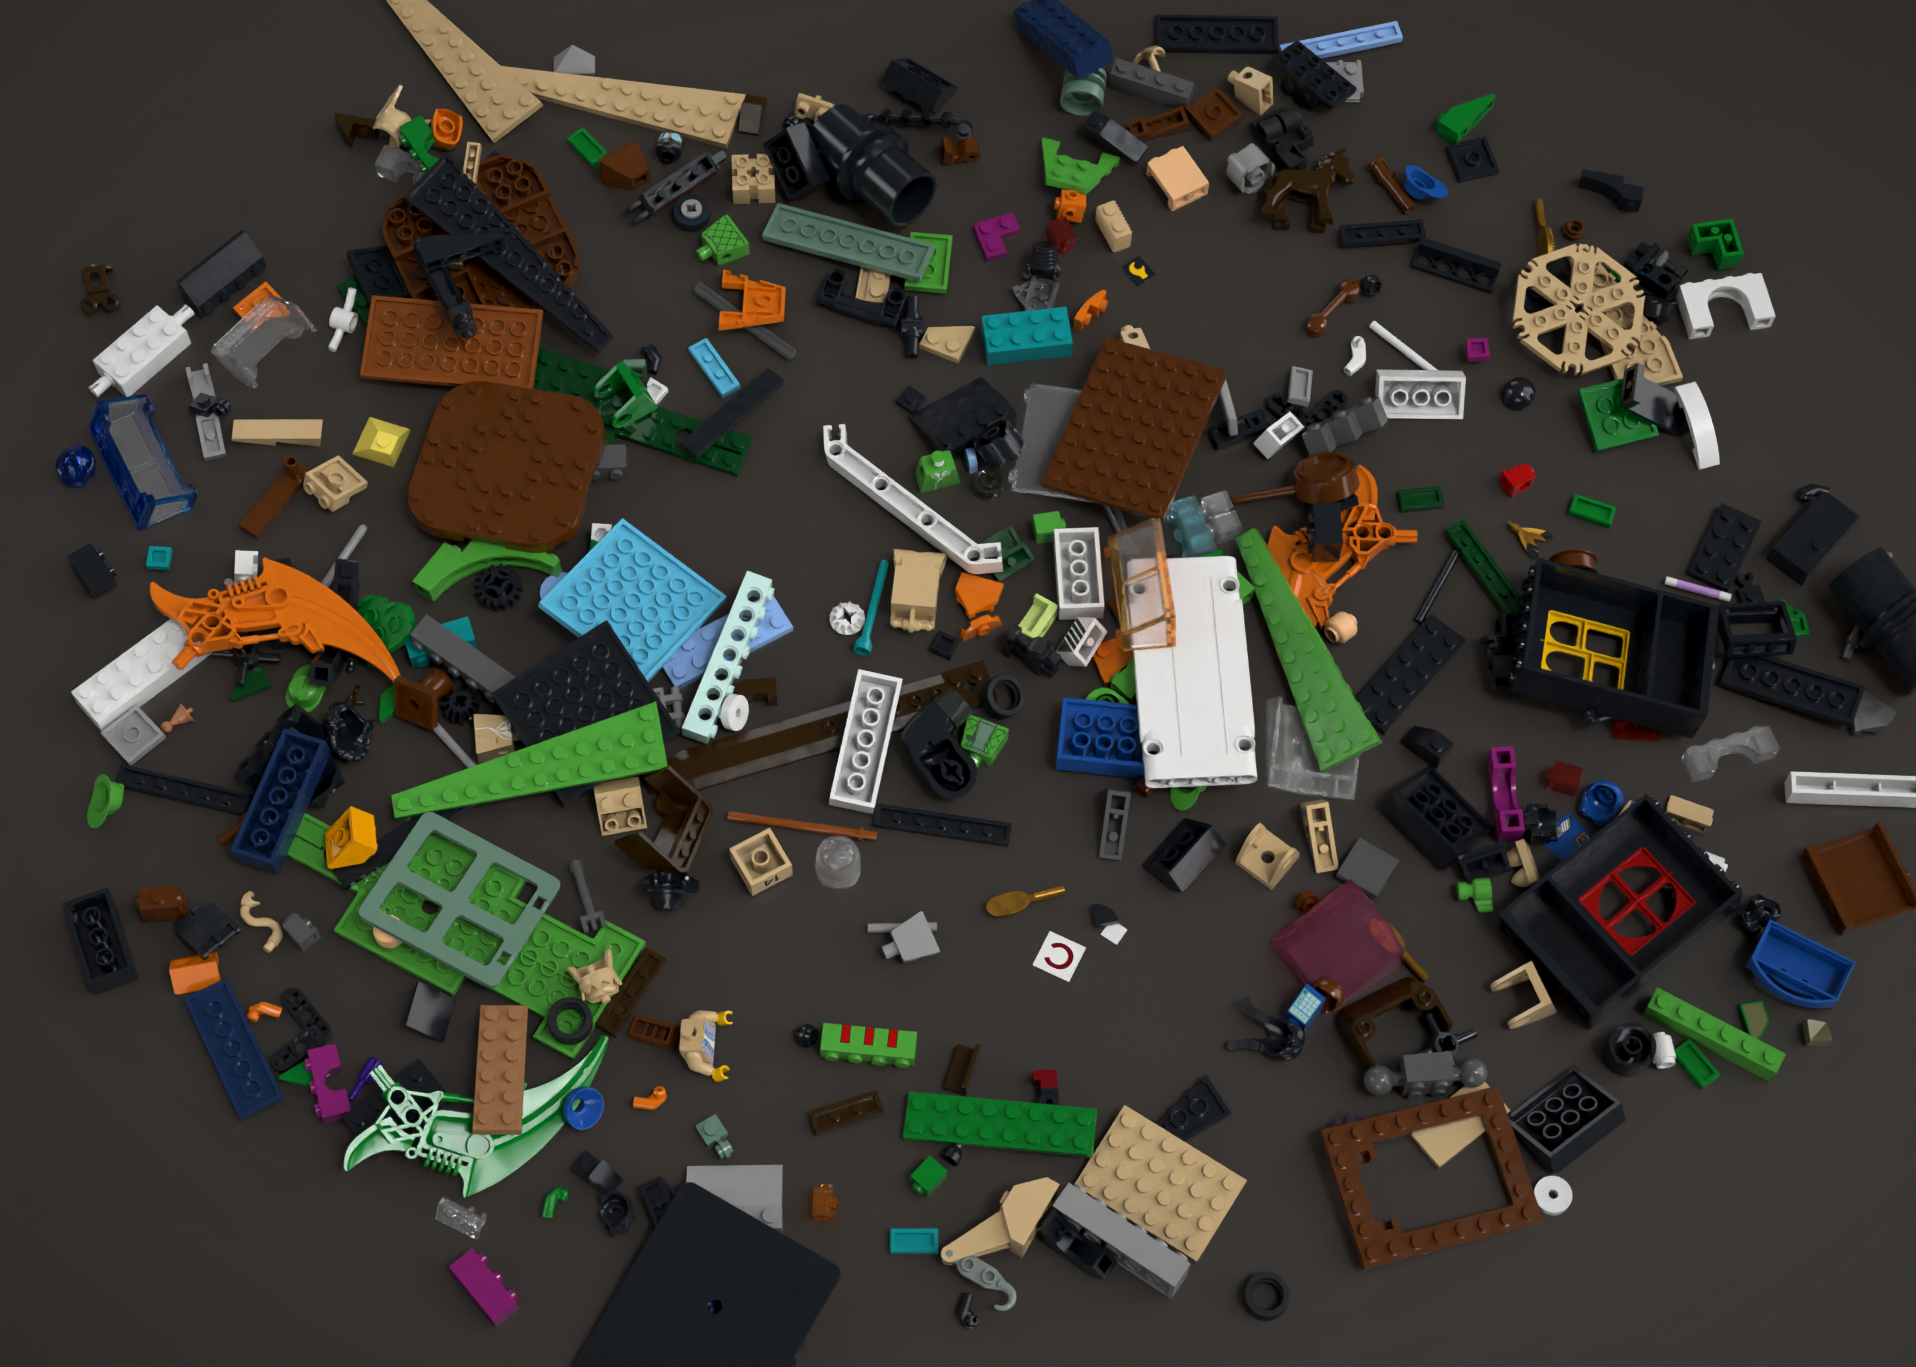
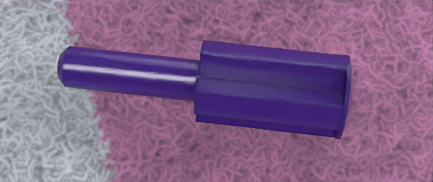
[348,1056,383,1102]

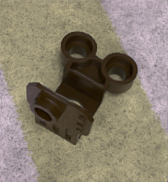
[81,264,121,315]

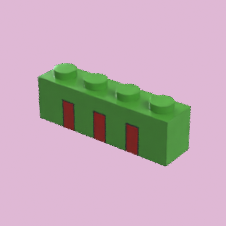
[820,1023,917,1068]

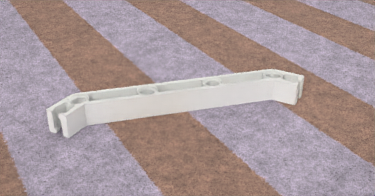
[823,424,1003,574]

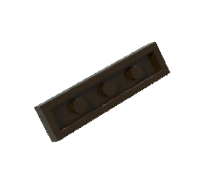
[595,948,667,1038]

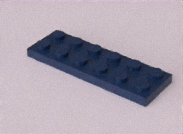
[184,978,285,1121]

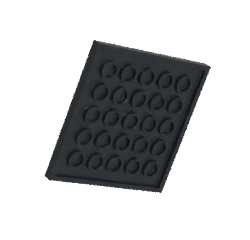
[491,620,681,807]

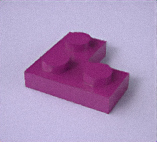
[973,212,1020,262]

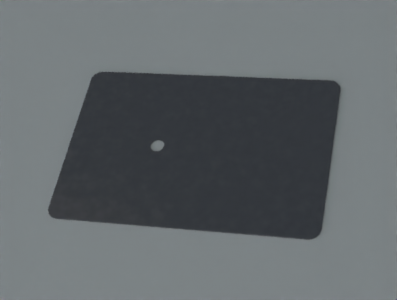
[571,1182,841,1367]

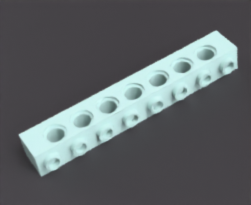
[682,571,775,744]

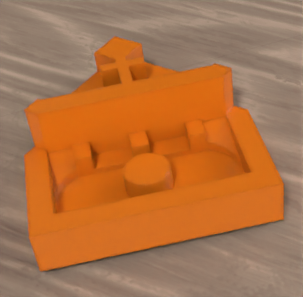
[955,572,1004,619]

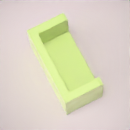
[1018,593,1059,639]

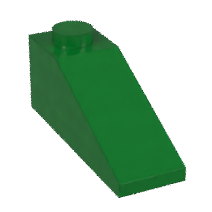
[1436,93,1496,144]

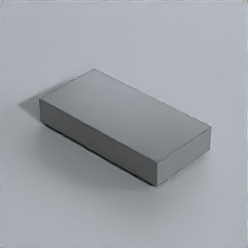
[1287,366,1313,407]

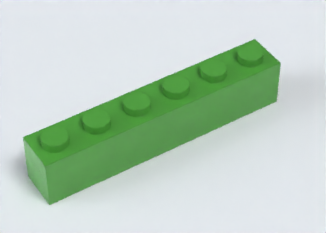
[1642,987,1786,1082]

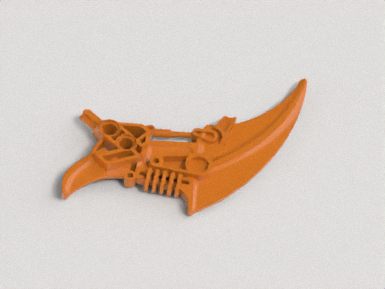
[1268,465,1417,670]
[150,557,401,684]

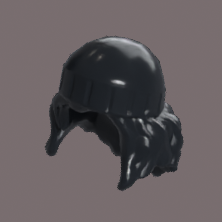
[322,702,375,761]

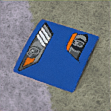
[1543,813,1593,862]

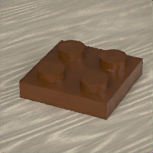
[1185,87,1244,140]

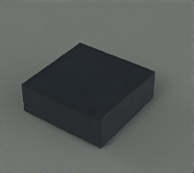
[930,631,960,661]

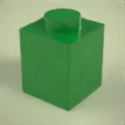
[910,1155,947,1198]

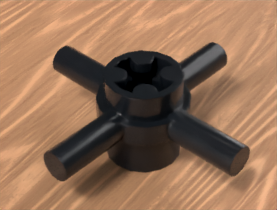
[212,631,281,687]
[1414,1012,1477,1067]

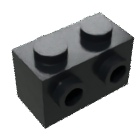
[68,543,117,599]

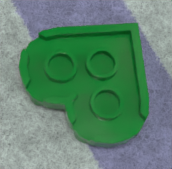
[357,595,417,667]

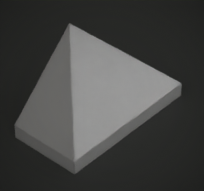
[554,45,595,76]

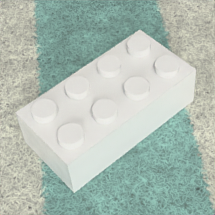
[1053,527,1104,620]

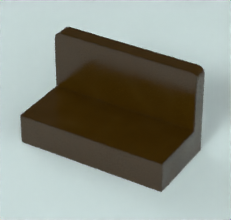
[944,1044,981,1096]

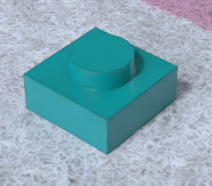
[146,546,173,571]

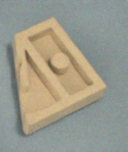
[919,326,975,364]

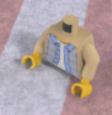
[679,1010,733,1082]

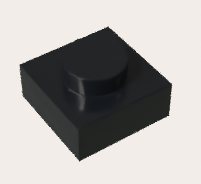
[896,385,926,415]

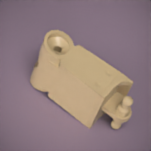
[890,549,947,633]

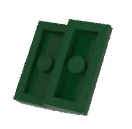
[979,525,1035,582]

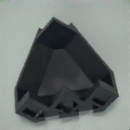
[234,703,345,808]

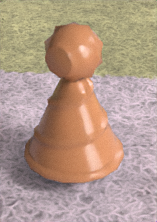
[160,703,194,733]

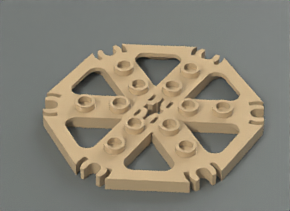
[1512,244,1645,376]

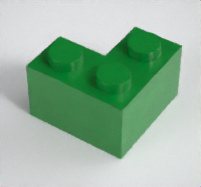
[1687,218,1744,270]

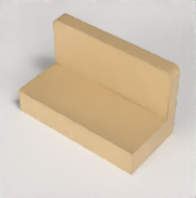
[1665,795,1714,835]

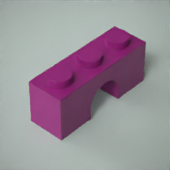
[304,1044,351,1124]

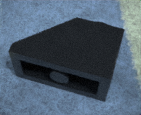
[1400,726,1454,770]

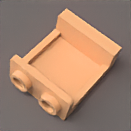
[1146,146,1209,211]

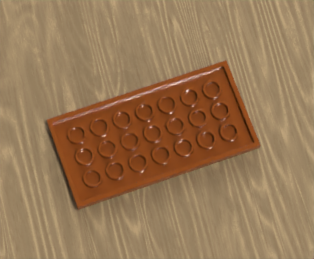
[360,295,544,389]

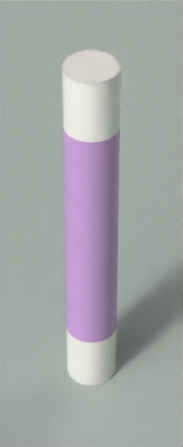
[1664,576,1732,602]

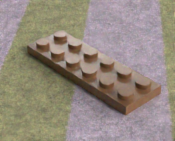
[472,1005,528,1135]

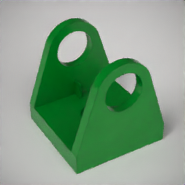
[592,360,658,428]

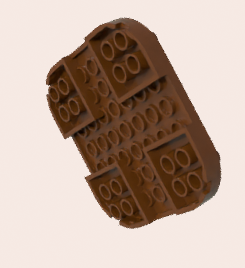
[382,155,581,309]
[408,381,606,553]

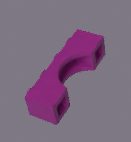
[1487,746,1525,842]

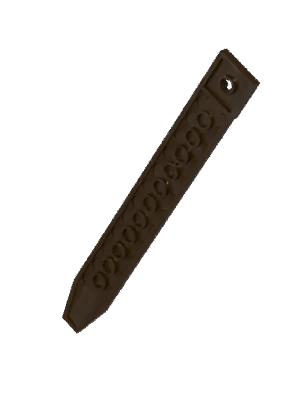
[643,660,998,795]

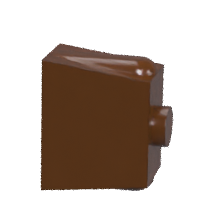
[136,885,189,923]

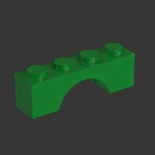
[399,115,439,175]

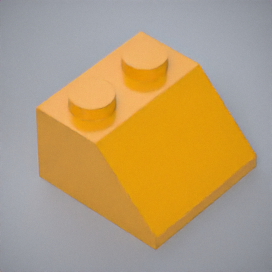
[324,806,378,869]

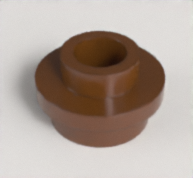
[1564,219,1585,240]
[1295,890,1318,911]

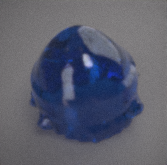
[56,445,96,487]

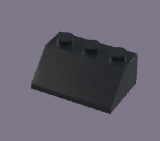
[881,58,958,112]
[1142,818,1226,893]

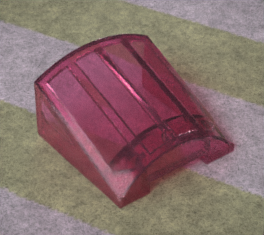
[1270,879,1405,1015]

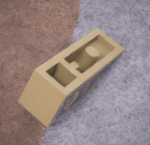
[1300,799,1339,873]

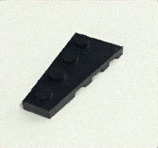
[1156,1075,1232,1142]

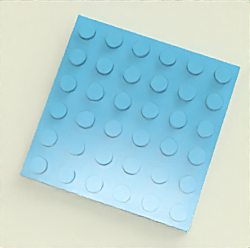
[538,518,727,682]

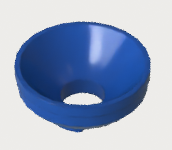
[563,1087,604,1130]

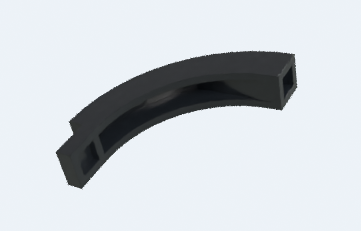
[309,558,360,687]

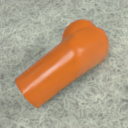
[246,1002,282,1022]
[633,1086,667,1110]

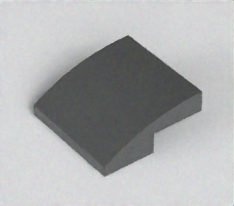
[1336,838,1399,899]

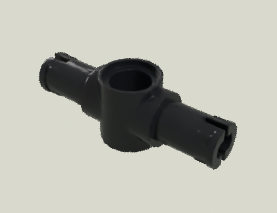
[902,295,923,359]

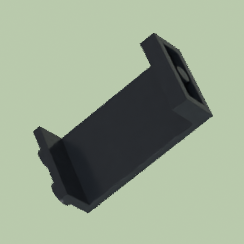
[1620,363,1690,437]

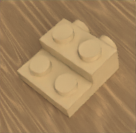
[303,455,368,512]

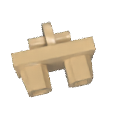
[794,93,835,122]

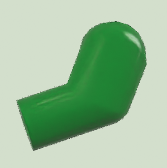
[541,1186,569,1218]

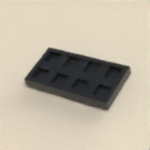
[1687,503,1762,593]

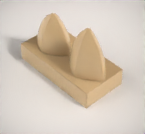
[1506,839,1540,887]

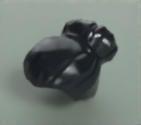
[1737,894,1781,935]

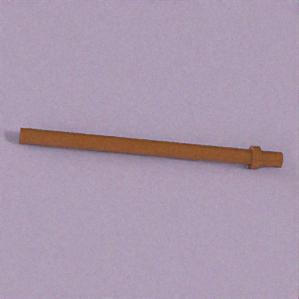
[727,811,878,841]

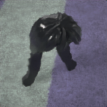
[1226,997,1306,1061]

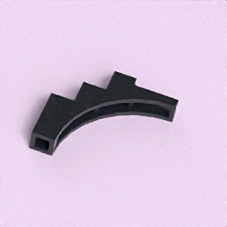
[424,266,478,340]

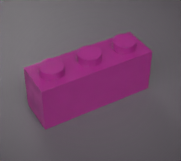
[449,1248,519,1327]

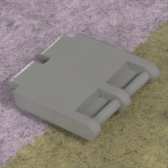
[1323,60,1364,102]

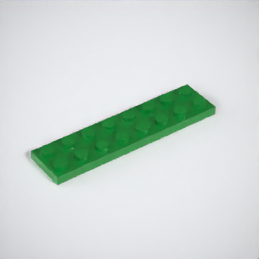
[903,1092,1098,1158]

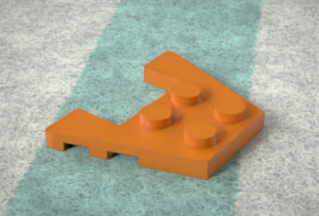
[719,270,786,330]

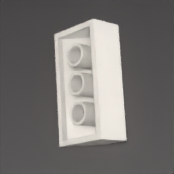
[1375,370,1466,419]

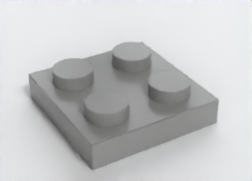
[101,705,166,766]

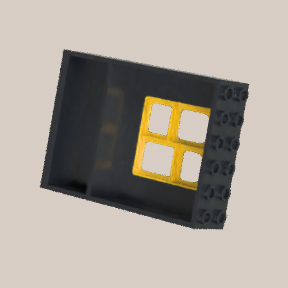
[1508,558,1719,739]

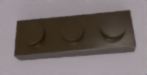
[809,1090,884,1136]

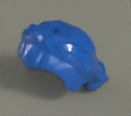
[1578,779,1624,827]

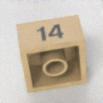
[729,828,793,896]

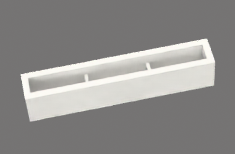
[1784,772,1916,808]

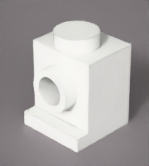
[234,550,258,585]

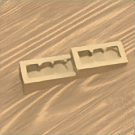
[232,419,323,447]

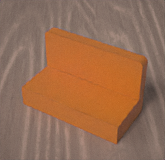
[169,952,221,995]

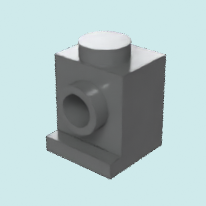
[282,913,321,952]

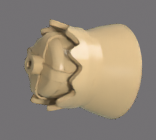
[566,948,623,1004]

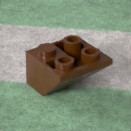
[599,140,651,191]

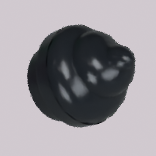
[1360,274,1382,296]
[794,1024,819,1047]

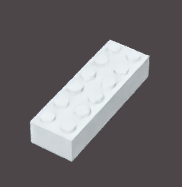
[71,619,212,732]
[829,669,903,814]

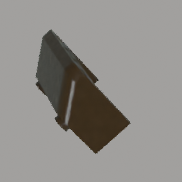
[614,765,713,875]
[1336,977,1453,1073]

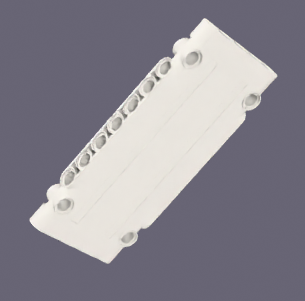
[1128,556,1257,788]

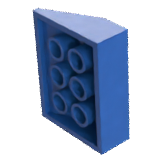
[1056,697,1149,779]

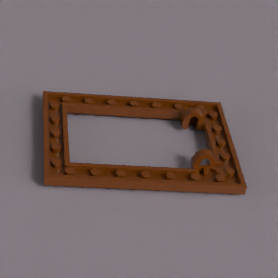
[1319,1086,1544,1270]

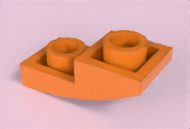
[1073,290,1108,332]

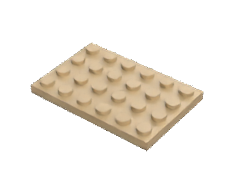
[1074,1105,1247,1263]

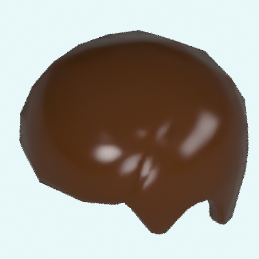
[1311,977,1345,1013]

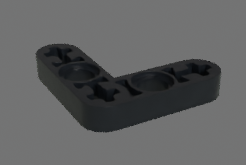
[1267,390,1347,436]
[271,987,332,1074]

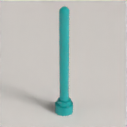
[853,560,889,656]

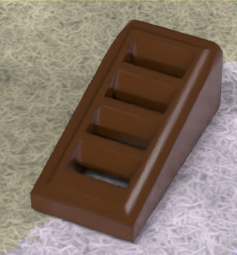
[627,1014,680,1052]

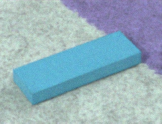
[688,338,740,398]

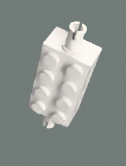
[88,304,195,398]

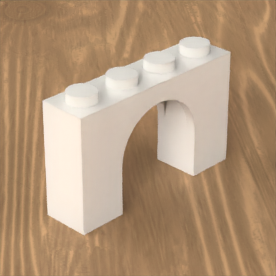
[1676,273,1775,339]

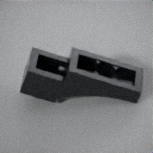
[1578,169,1644,212]

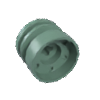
[1060,68,1107,116]

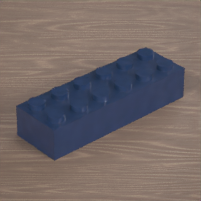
[1013,0,1114,79]
[230,729,332,874]

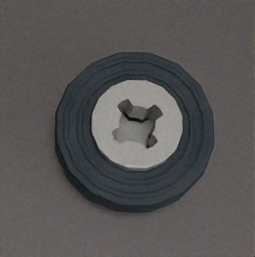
[673,194,711,231]

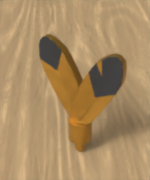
[1507,521,1553,559]

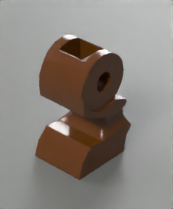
[939,136,981,165]

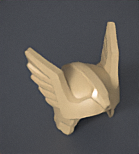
[373,84,432,149]

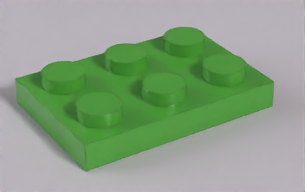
[904,232,953,294]

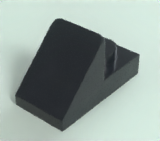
[571,1150,623,1195]

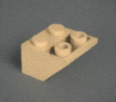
[594,776,647,836]

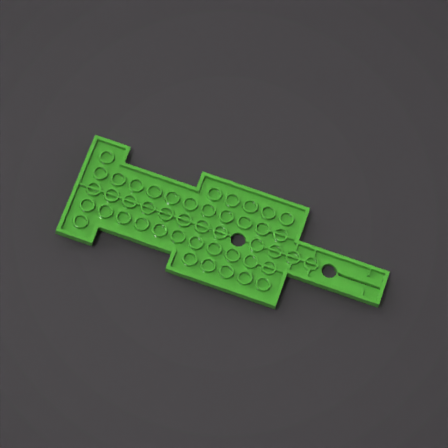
[287,813,646,1061]

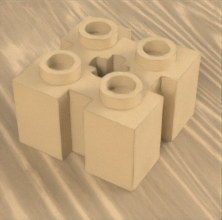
[732,154,776,204]

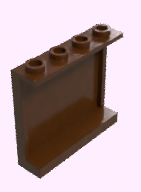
[1800,822,1916,936]

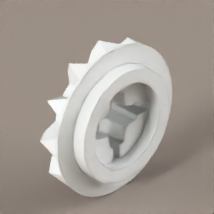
[830,601,865,635]

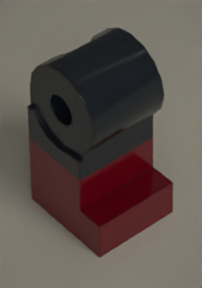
[1032,1069,1059,1105]

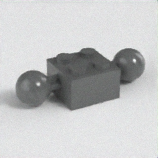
[1364,1051,1488,1099]

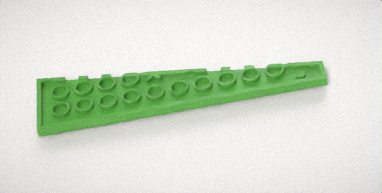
[1236,528,1382,772]
[391,702,668,819]

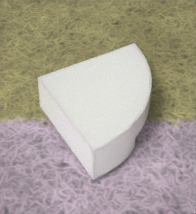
[647,377,668,405]

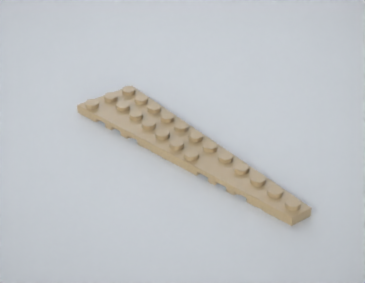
[386,0,543,143]
[501,66,746,149]

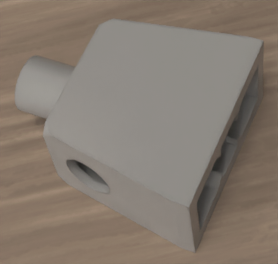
[882,911,940,963]

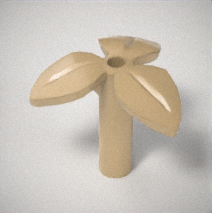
[1133,45,1165,72]

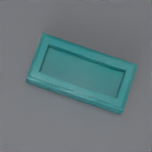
[890,1228,938,1254]

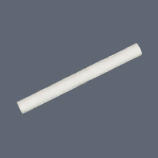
[1369,321,1437,370]

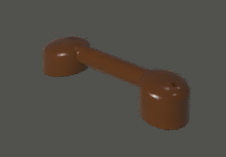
[1305,279,1360,338]

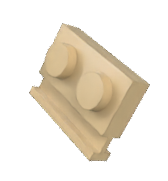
[855,267,891,306]

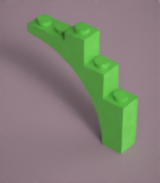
[412,539,563,602]

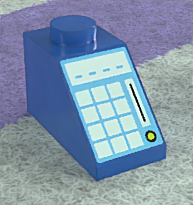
[1285,984,1326,1032]

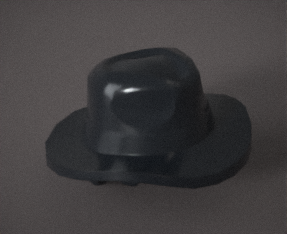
[1514,264,1569,312]
[641,871,700,911]

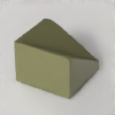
[1803,1019,1833,1046]

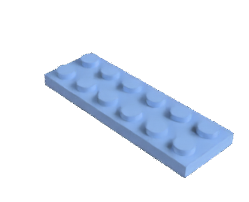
[662,596,793,689]

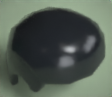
[1501,377,1536,411]

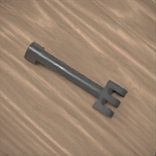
[569,860,607,933]

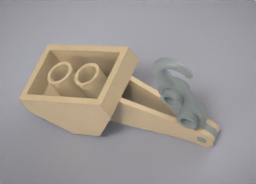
[941,1177,1060,1311]

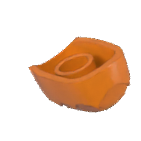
[431,109,463,150]

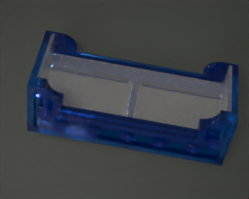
[88,394,197,531]

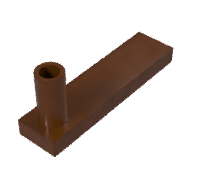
[239,456,309,540]

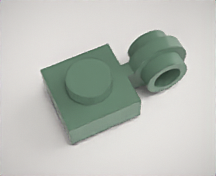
[695,1114,734,1159]

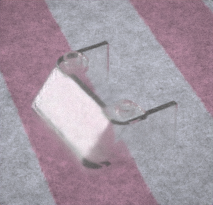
[211,295,317,388]

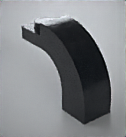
[1036,1207,1118,1280]

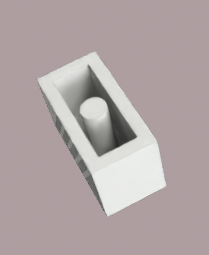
[1056,617,1108,667]

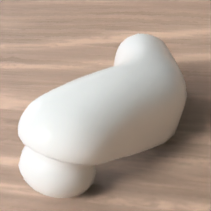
[1343,336,1366,376]

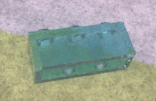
[1167,495,1217,558]

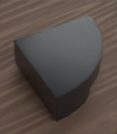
[1091,904,1119,928]

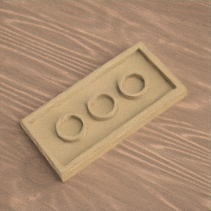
[1408,1082,1510,1169]

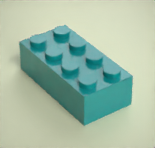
[981,307,1073,366]

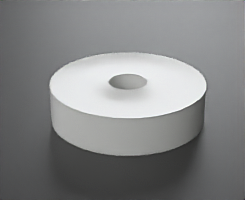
[721,694,749,731]
[1533,1176,1572,1215]

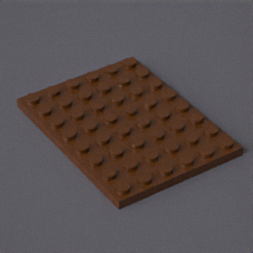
[1041,337,1227,522]

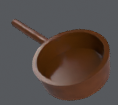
[1230,452,1360,504]

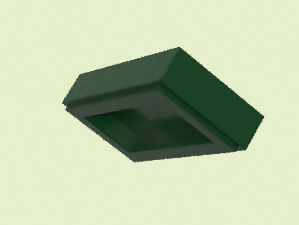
[1397,486,1444,513]

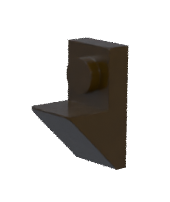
[738,94,767,136]
[334,113,378,148]

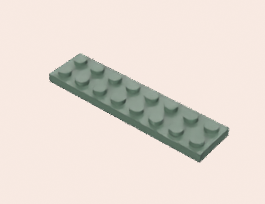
[762,203,935,282]

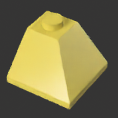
[353,417,410,467]

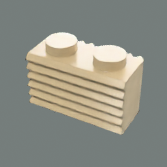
[1095,200,1132,253]

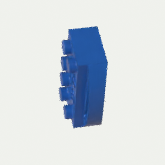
[1745,919,1856,1010]

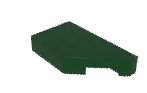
[230,666,272,703]

